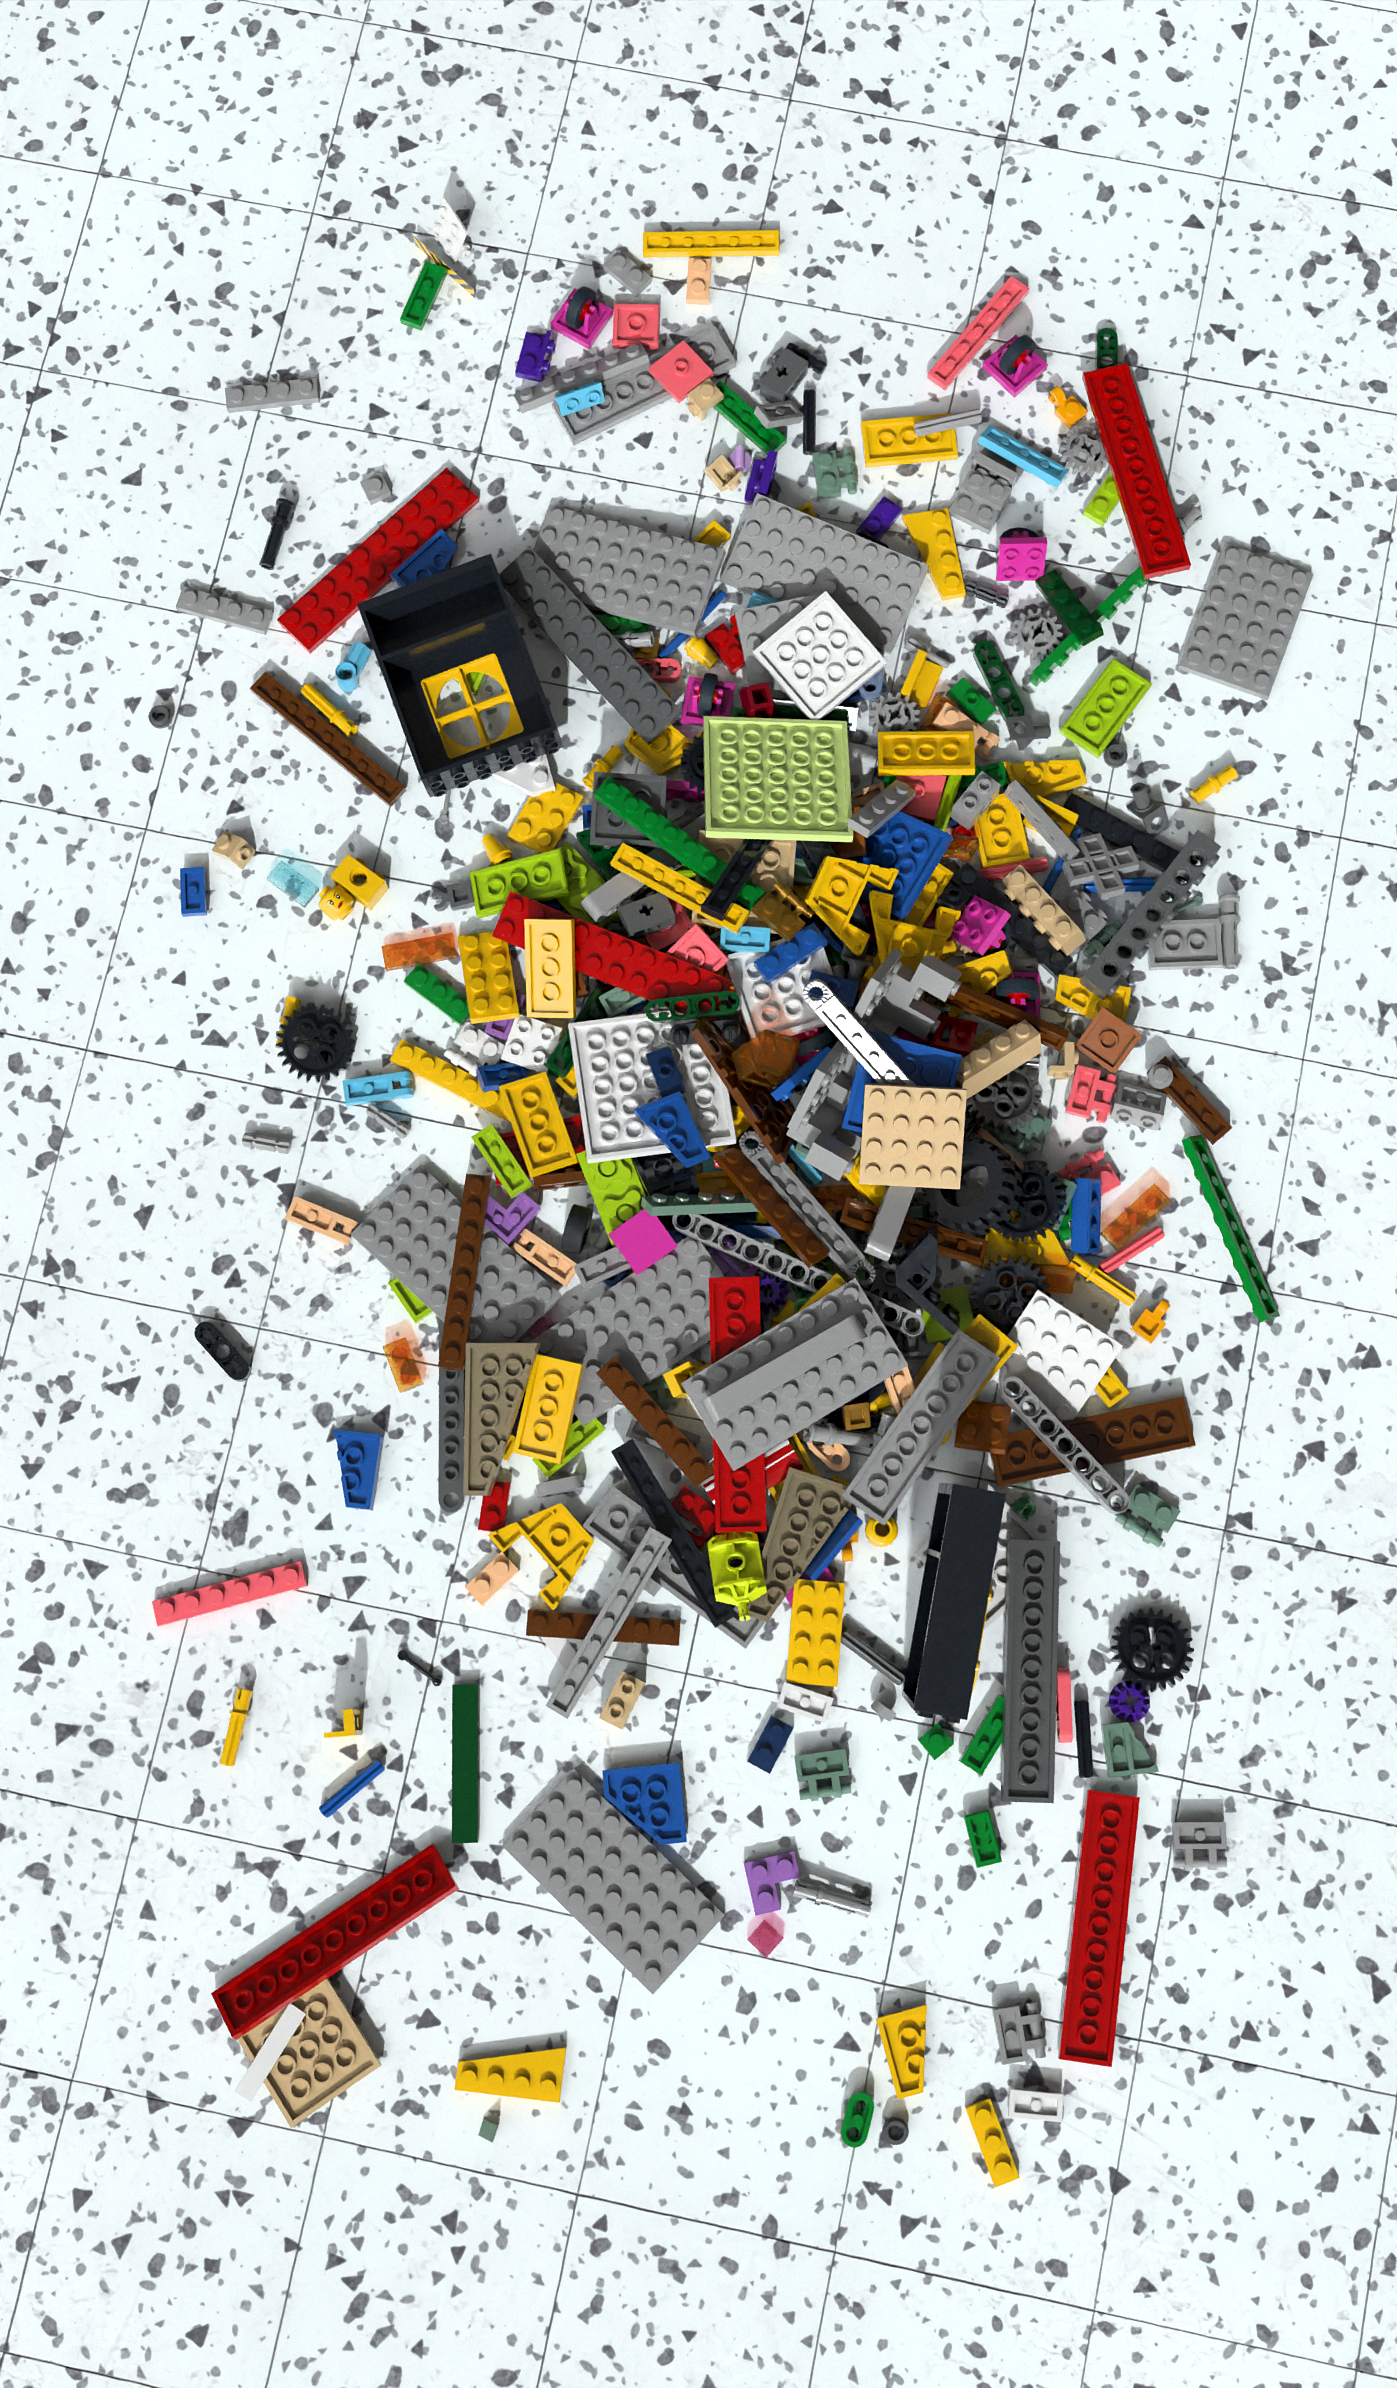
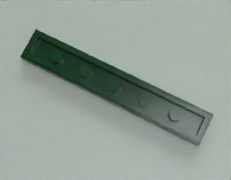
[452,1684,479,1843]

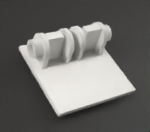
[432,197,471,264]
[501,1014,563,1074]

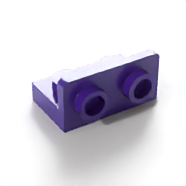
[515,330,556,382]
[744,450,778,504]

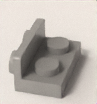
[1110,1082,1167,1131]

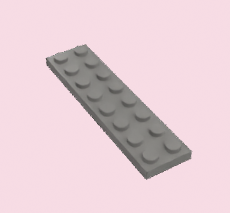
[552,326,736,446]
[842,1329,1000,1526]
[582,1485,765,1649]

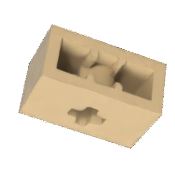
[599,1671,646,1730]

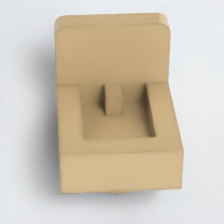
[687,378,724,421]
[703,454,744,492]
[212,831,255,869]
[1047,1042,1079,1080]

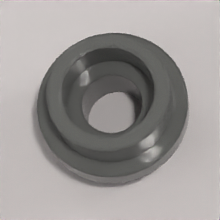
[148,705,173,729]
[1103,744,1128,768]
[882,2117,909,2145]

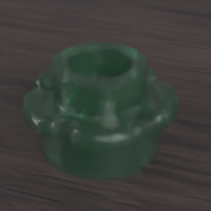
[1013,1496,1036,1520]

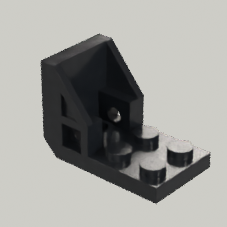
[631,1152,705,1230]
[895,1225,960,1335]

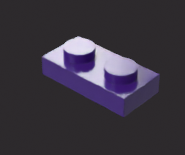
[856,496,903,541]

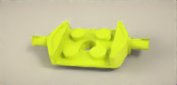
[707,1532,767,1621]

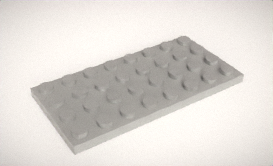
[719,493,929,655]
[533,505,726,636]
[351,1165,562,1343]
[529,1236,725,1427]
[681,1278,908,1471]
[502,1769,725,1995]

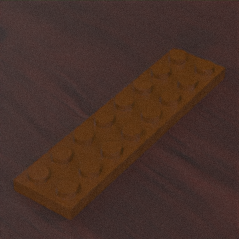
[990,1396,1196,1488]

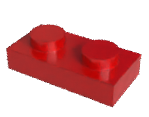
[478,1481,511,1532]

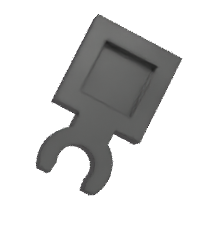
[432,880,475,912]

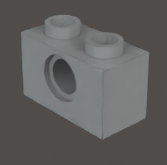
[950,771,1001,831]

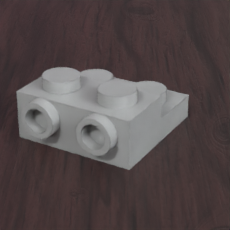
[949,468,1012,535]
[1044,889,1108,958]

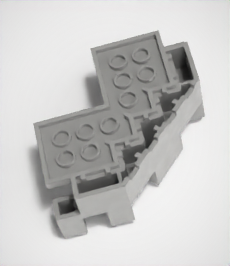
[786,948,962,1181]

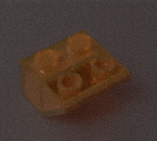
[731,1029,800,1088]

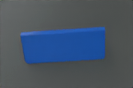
[1071,1178,1102,1253]
[804,1510,863,1580]

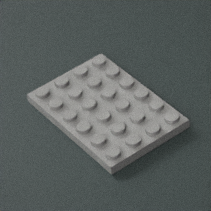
[1178,543,1314,700]

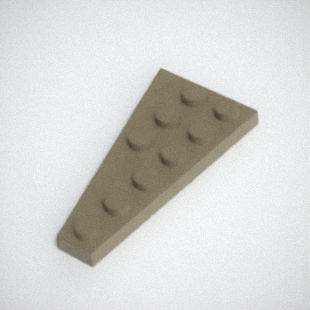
[463,1343,541,1496]
[744,1467,852,1622]

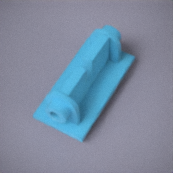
[555,380,605,416]

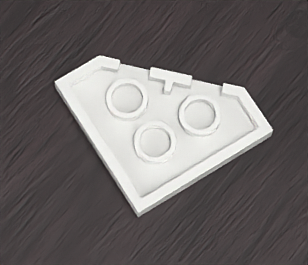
[469,736,556,797]

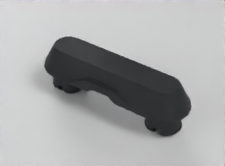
[669,1019,740,1045]

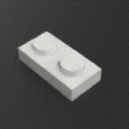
[777,1682,834,1723]
[1008,2088,1064,2122]

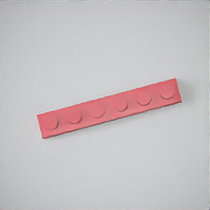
[927,276,1029,391]
[152,1561,308,1627]

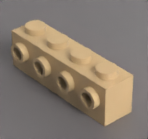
[1002,865,1086,956]
[954,1019,1041,1100]

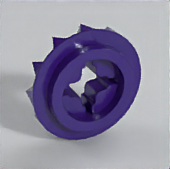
[1109,1680,1150,1722]

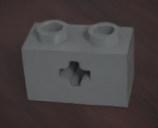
[758,348,808,403]
[619,891,675,941]

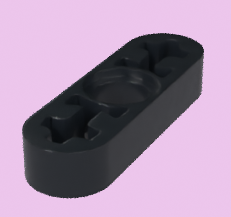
[194,1322,251,1382]

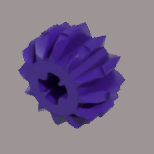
[755,1272,788,1314]

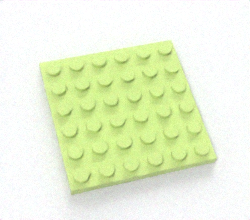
[703,716,853,842]

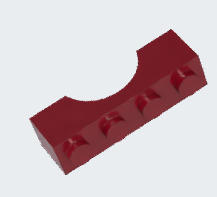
[739,682,774,718]

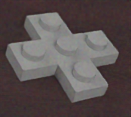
[1062,833,1140,900]

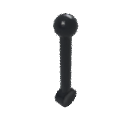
[397,1650,442,1687]

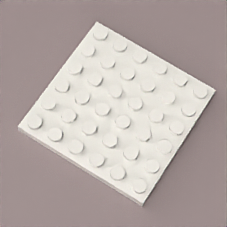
[568,1010,736,1163]

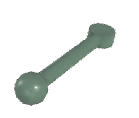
[1175,896,1203,916]

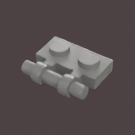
[1172,1822,1227,1870]
[992,2002,1047,2065]

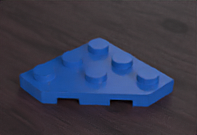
[602,1763,687,1845]

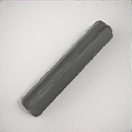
[841,1630,907,1685]

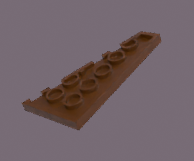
[691,1016,794,1165]

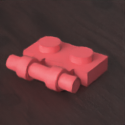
[1065,1065,1117,1123]
[1057,1149,1121,1196]

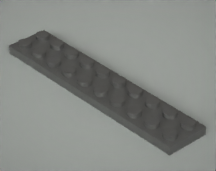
[499,546,684,746]
[1001,1539,1060,1803]

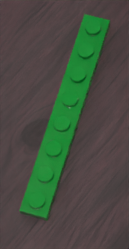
[1029,566,1150,687]
[594,776,765,913]
[1182,1135,1280,1323]

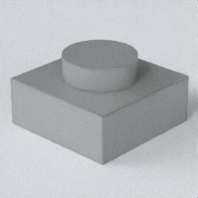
[360,473,392,505]

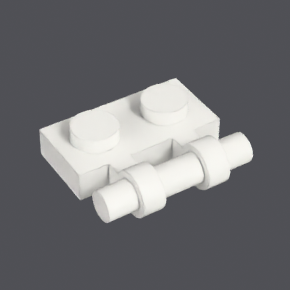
[444,1022,505,1077]

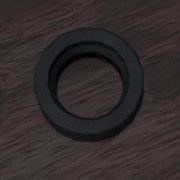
[561,1204,593,1254]

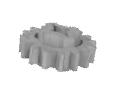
[1058,427,1108,477]
[1011,608,1063,660]
[869,692,920,735]

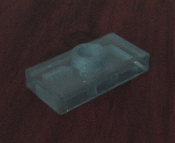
[266,860,320,908]

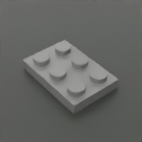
[1147,919,1223,970]

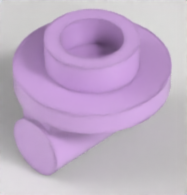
[728,445,751,473]

